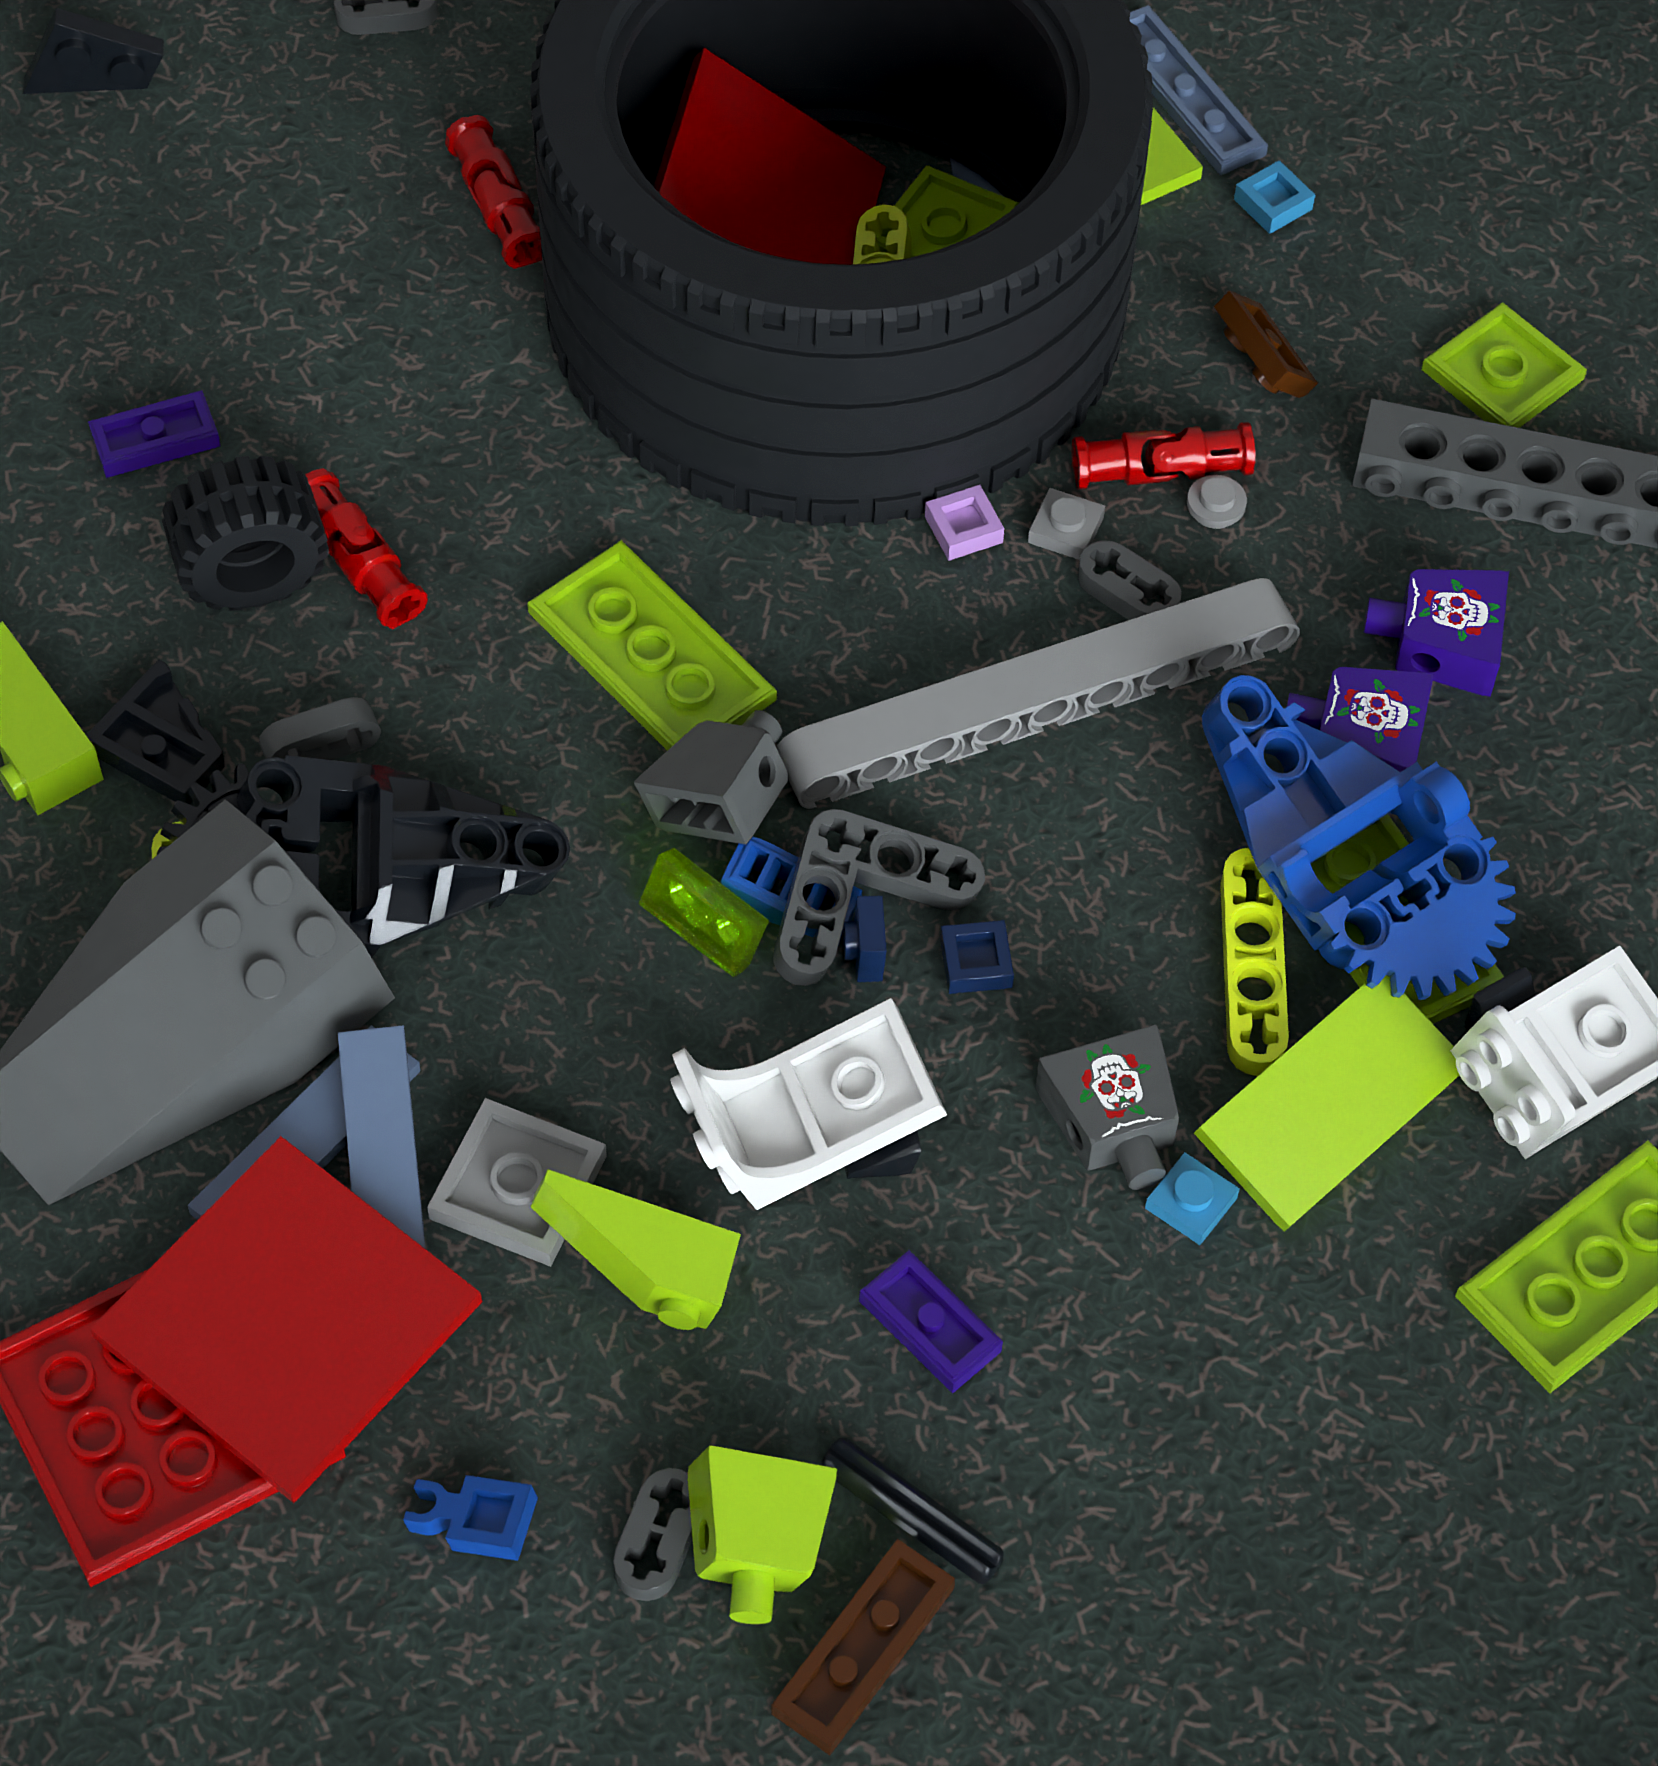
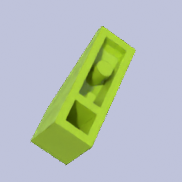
[0,621,104,815]
[531,1169,741,1330]

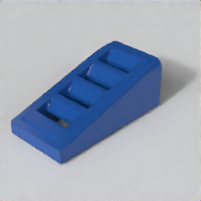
[721,836,862,946]

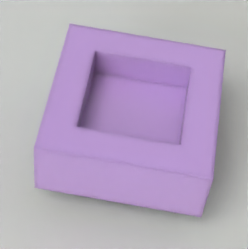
[925,485,1004,561]

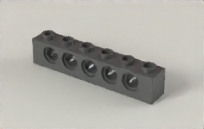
[1352,398,1658,548]

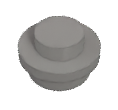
[1187,475,1247,529]

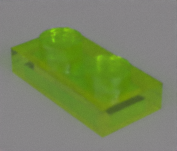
[639,848,769,977]

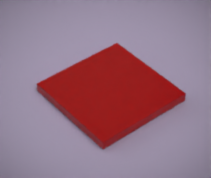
[653,48,886,265]
[90,1136,483,1503]
[0,1268,346,1587]

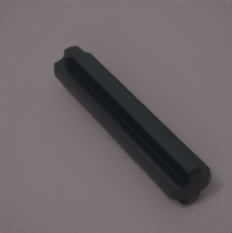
[822,1437,1004,1584]

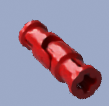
[445,115,542,269]
[1071,422,1255,490]
[305,468,428,629]

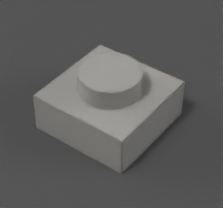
[1028,488,1105,560]

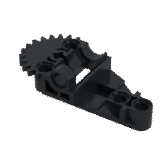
[157,755,570,958]

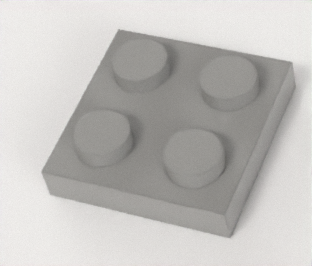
[427,1098,607,1267]

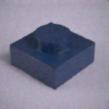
[842,896,887,982]
[940,920,1014,994]

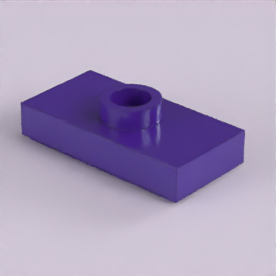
[88,390,221,478]
[859,1250,1003,1394]

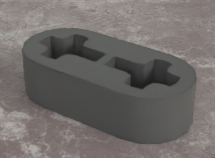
[333,0,438,35]
[1078,540,1182,620]
[259,697,381,760]
[613,1468,693,1601]

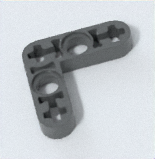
[773,809,985,986]

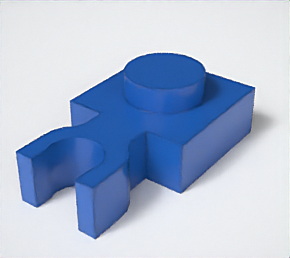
[403,1475,538,1561]

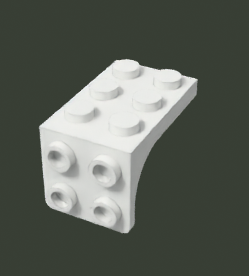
[1450,946,1658,1159]
[670,998,947,1210]

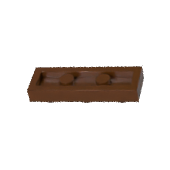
[771,1539,955,1756]

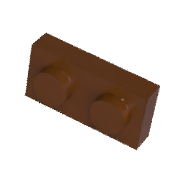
[1214,290,1318,398]

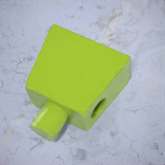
[687,1445,837,1624]

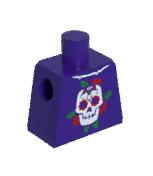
[1363,569,1509,697]
[1287,667,1434,772]

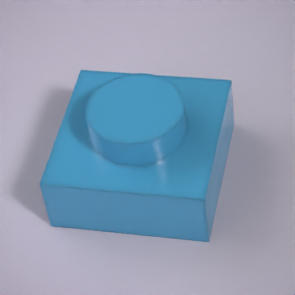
[1234,160,1315,234]
[1145,1152,1240,1245]

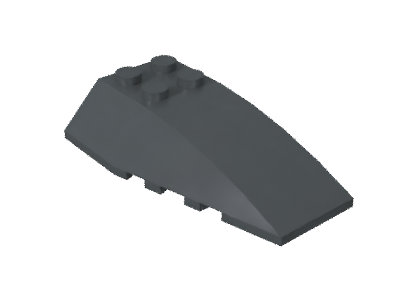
[0,799,395,1206]

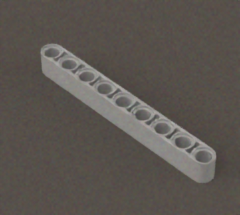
[777,578,1300,809]

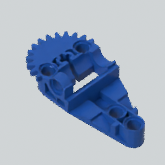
[1202,675,1516,1000]

